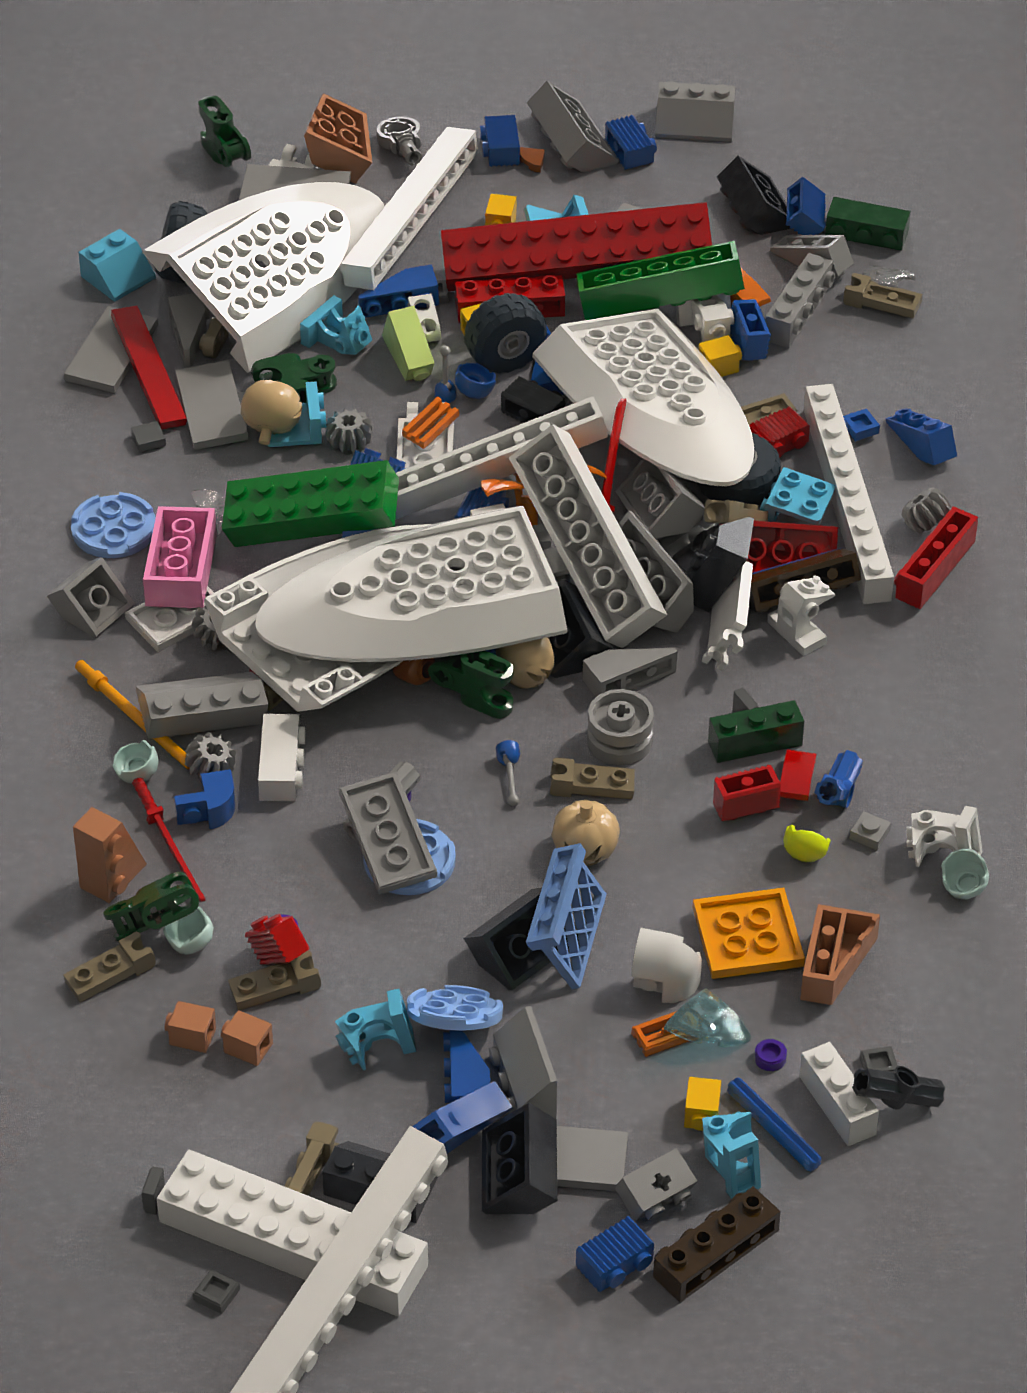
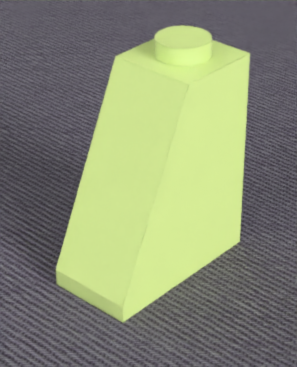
[382,306,435,381]

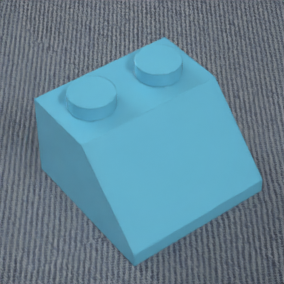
[78,229,156,302]

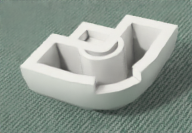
[631,928,702,1003]

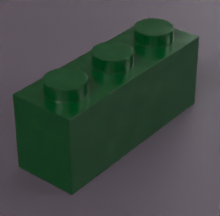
[825,197,911,251]
[708,700,805,763]

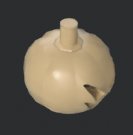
[241,380,302,445]
[496,637,554,688]
[551,800,620,866]

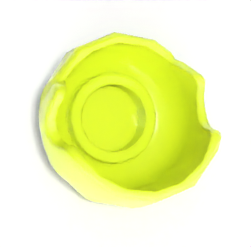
[783,825,831,862]

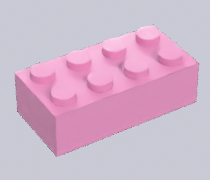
[143,506,217,609]

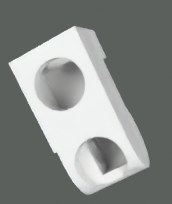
[408,294,441,343]

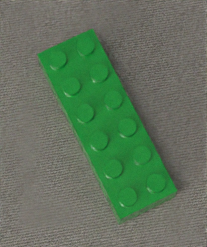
[577,241,745,320]
[222,460,399,547]

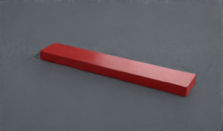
[111,305,187,430]

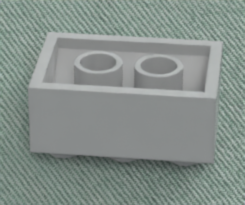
[655,81,735,142]
[489,1006,557,1119]

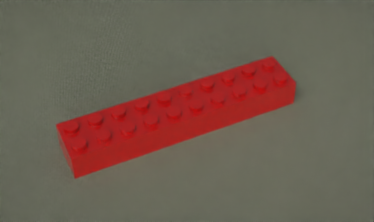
[441,202,712,292]

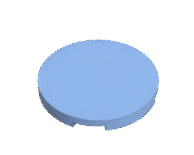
[71,492,156,559]
[363,819,456,896]
[406,985,503,1031]

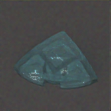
[664,988,751,1047]

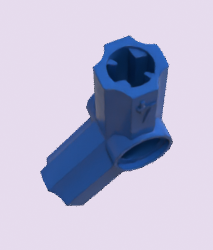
[814,750,863,808]

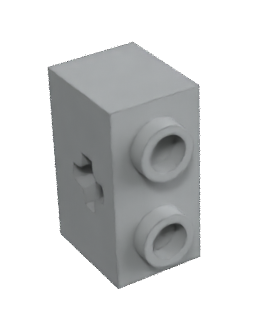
[615,1148,698,1222]

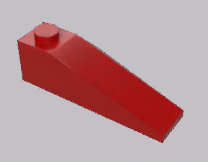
[719,520,838,573]

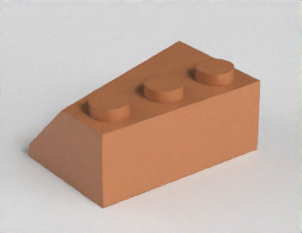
[304,93,372,184]

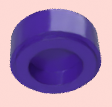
[754,1039,787,1071]

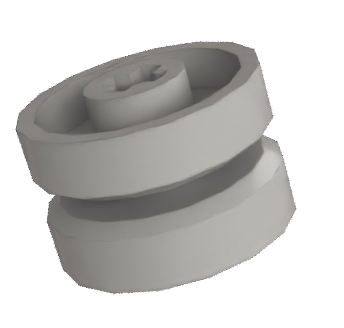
[587,689,654,766]

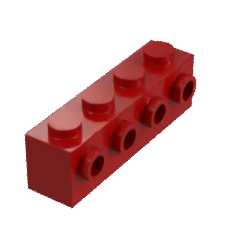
[455,275,565,323]
[894,506,978,609]

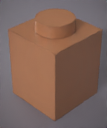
[165,1001,216,1053]
[221,1010,273,1066]

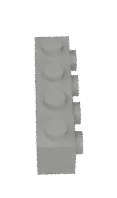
[766,253,835,348]

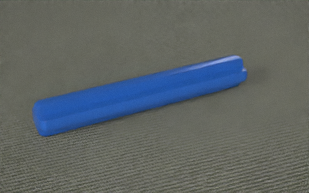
[727,1077,822,1172]

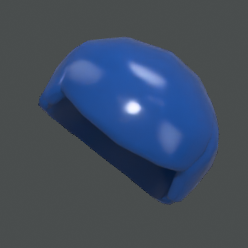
[455,362,496,399]

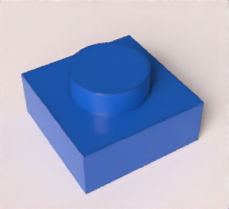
[843,408,880,441]

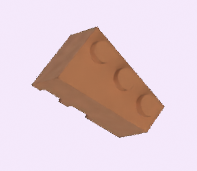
[73,807,147,903]
[800,904,880,1005]

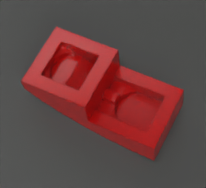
[779,749,817,801]

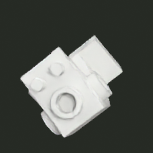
[676,294,734,342]
[767,576,835,656]
[906,806,983,867]

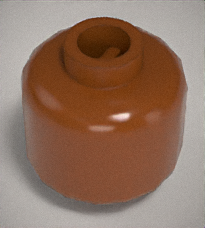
[392,658,435,685]

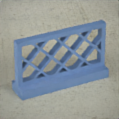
[526,843,607,989]

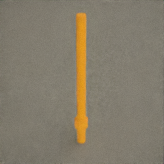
[75,660,190,770]

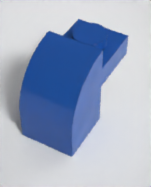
[174,769,235,829]

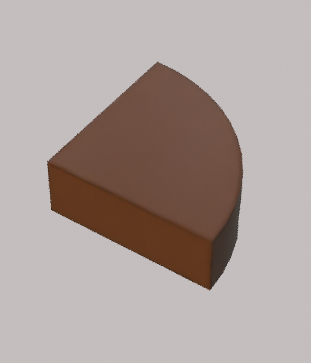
[520,147,545,173]

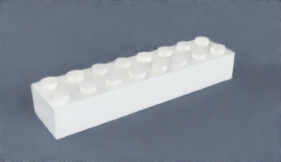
[509,424,667,648]
[157,1149,428,1317]

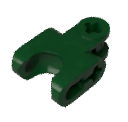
[198,95,251,167]
[251,353,337,403]
[428,650,514,719]
[103,871,199,942]

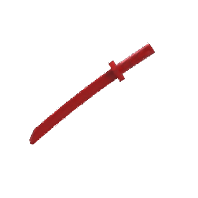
[602,398,627,512]
[132,778,206,903]

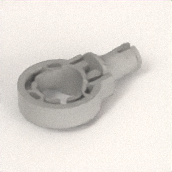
[377,117,422,166]

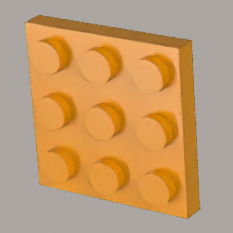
[692,887,805,979]

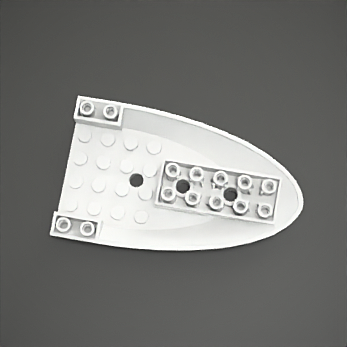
[142,182,385,373]
[532,309,754,486]
[255,506,567,662]
[204,524,462,712]

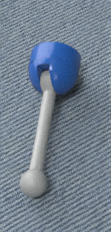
[434,345,456,403]
[495,740,520,806]

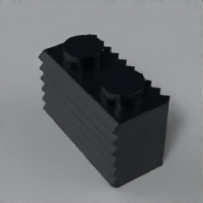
[501,376,565,423]

